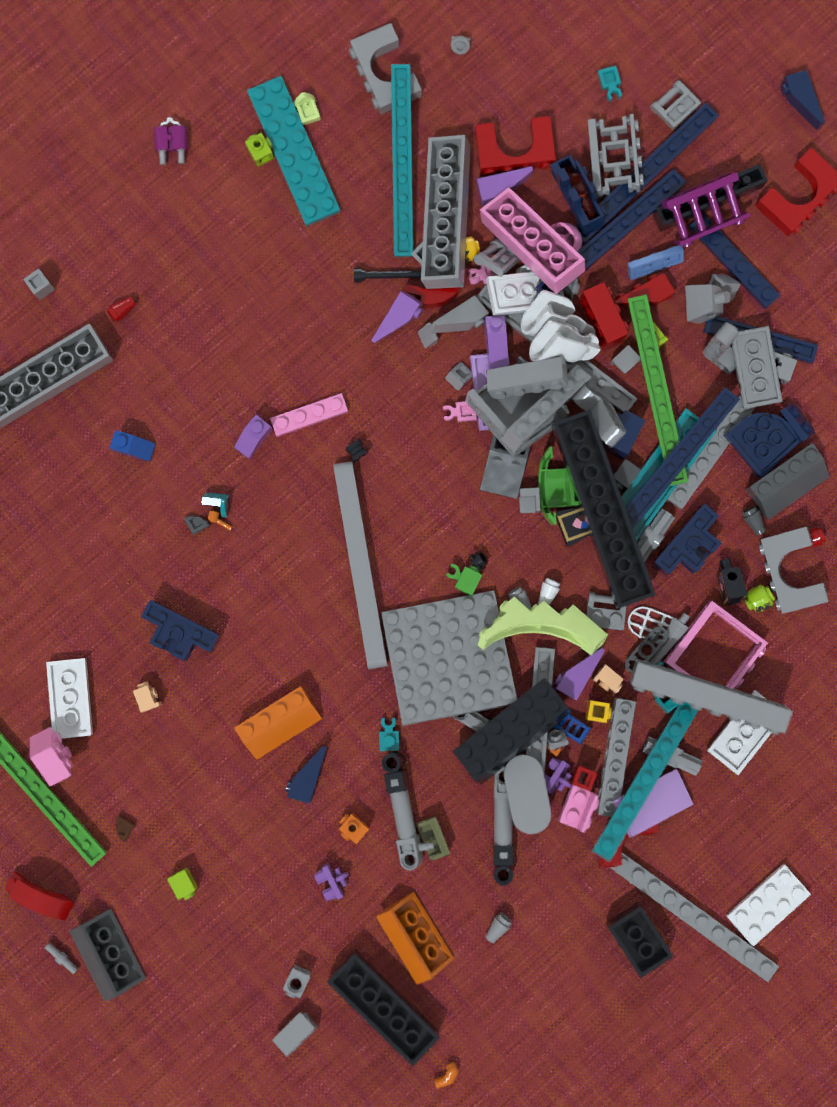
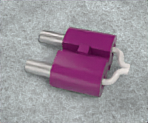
[154,118,188,165]

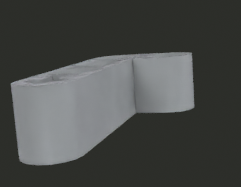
[703,323,739,374]
[572,383,626,447]

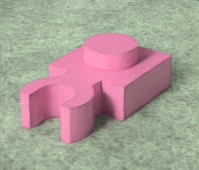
[468,265,499,284]
[443,402,477,422]

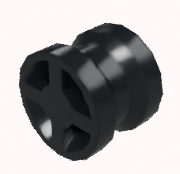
[345,439,369,462]

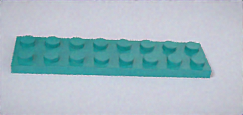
[247,76,340,227]
[621,409,717,540]

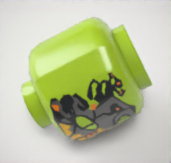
[745,585,775,613]

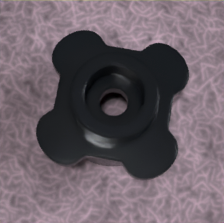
[470,551,488,570]

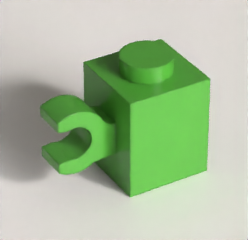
[446,564,482,596]

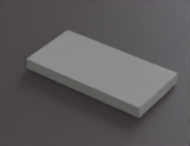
[731,326,782,409]

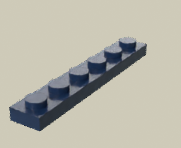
[688,214,780,309]

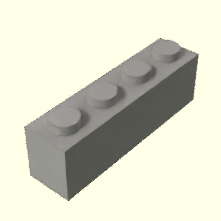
[487,357,568,399]

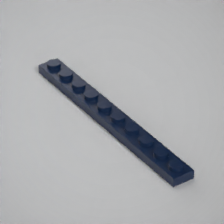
[575,103,719,245]
[535,169,687,294]
[625,387,740,529]

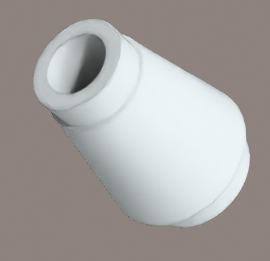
[538,578,560,605]

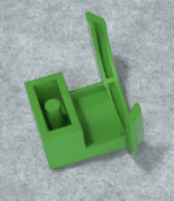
[538,446,580,525]

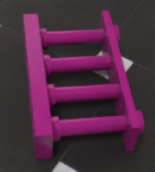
[661,172,750,247]

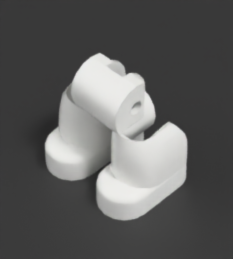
[521,290,601,362]

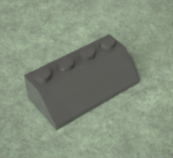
[745,443,830,520]
[69,909,146,1002]

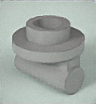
[451,36,470,54]
[547,730,569,751]

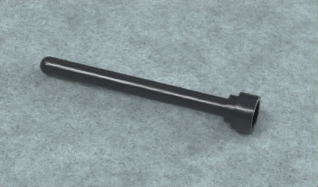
[354,268,421,283]

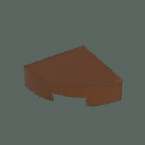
[116,815,136,842]

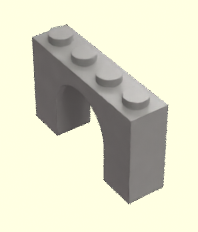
[348,23,422,114]
[759,527,830,614]

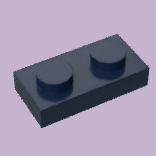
[780,402,815,442]

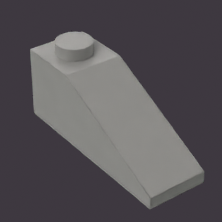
[427,296,489,333]

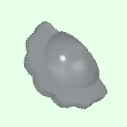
[563,277,580,300]

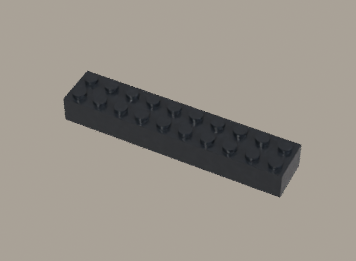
[551,410,656,608]

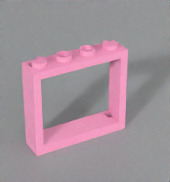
[663,601,768,689]

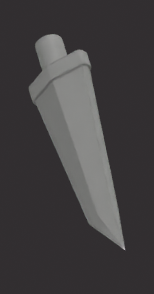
[650,613,690,664]

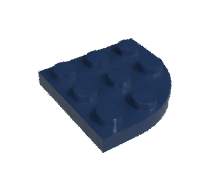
[723,413,802,478]

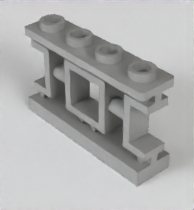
[588,114,644,198]

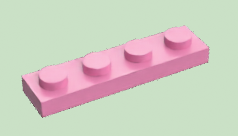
[270,393,348,437]

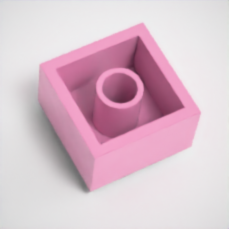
[30,727,72,786]

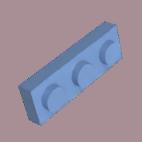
[628,245,684,280]

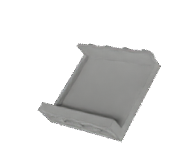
[465,356,569,458]

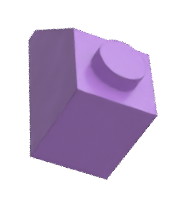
[234,415,273,459]

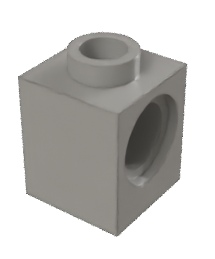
[283,964,312,998]

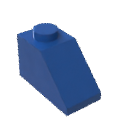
[110,430,156,462]

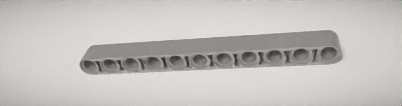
[333,461,387,670]

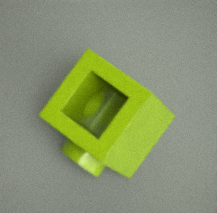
[245,133,274,167]

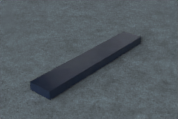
[703,316,818,364]

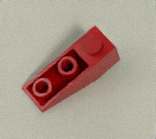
[614,273,675,308]

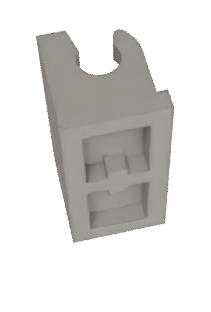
[272,1011,319,1057]

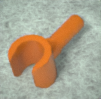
[208,510,232,531]

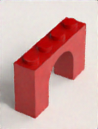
[475,116,556,176]
[755,148,837,237]

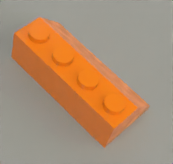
[234,686,322,760]
[376,891,454,984]

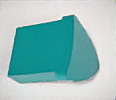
[202,493,229,517]

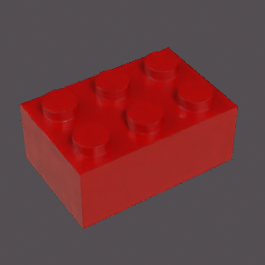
[579,282,629,351]

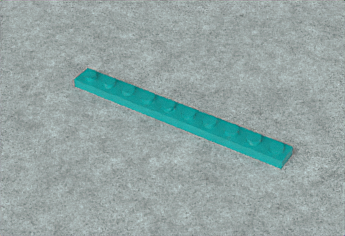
[391,64,413,257]
[592,702,699,862]

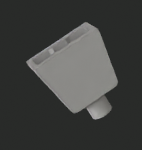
[685,284,731,324]

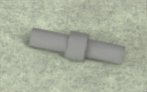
[45,942,79,974]

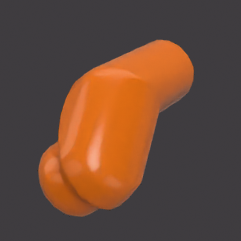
[434,1063,459,1089]

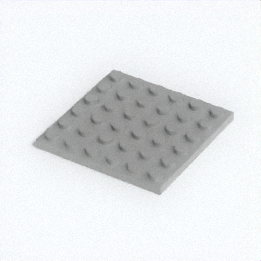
[381,591,517,726]

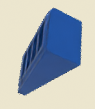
[554,714,592,745]

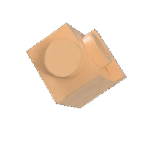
[591,664,624,694]
[133,681,162,713]

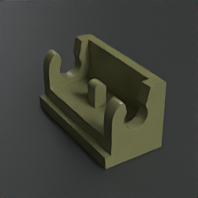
[416,815,450,861]

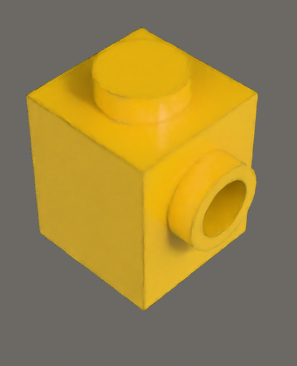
[585,700,612,723]

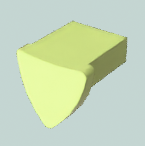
[294,92,320,125]

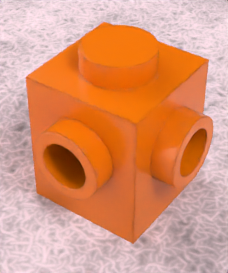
[339,812,370,844]

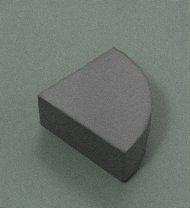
[184,516,210,535]

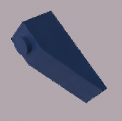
[780,70,825,130]
[285,745,328,804]

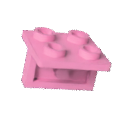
[557,784,599,833]

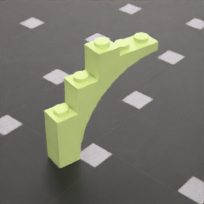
[478,597,608,655]

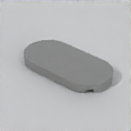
[504,755,551,834]

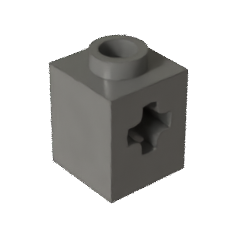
[614,459,641,491]

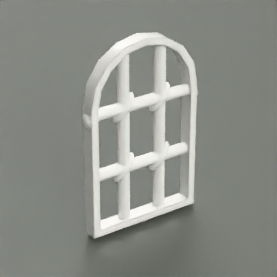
[627,607,679,643]

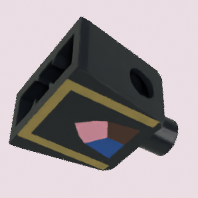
[556,507,590,548]
[716,559,748,606]

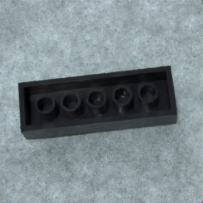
[453,678,572,785]
[327,949,440,1067]

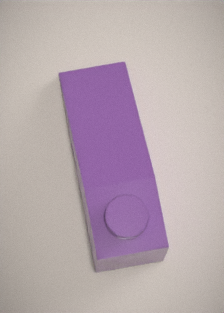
[476,166,533,206]
[371,291,424,343]
[484,316,509,369]
[554,648,605,701]

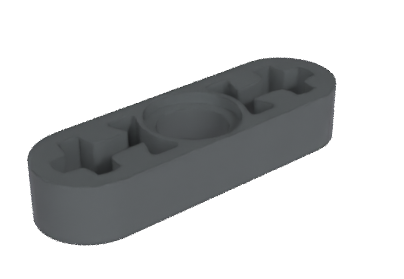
[625,627,669,673]

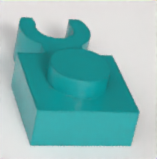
[597,66,622,102]
[379,717,399,751]

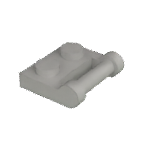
[650,80,701,130]
[474,239,520,277]
[586,592,627,631]

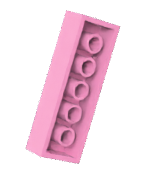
[480,187,585,294]

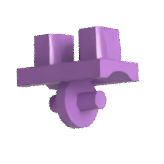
[544,758,572,795]
[314,863,349,901]

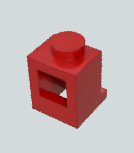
[570,765,597,791]

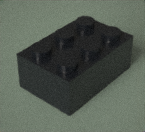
[605,902,674,978]

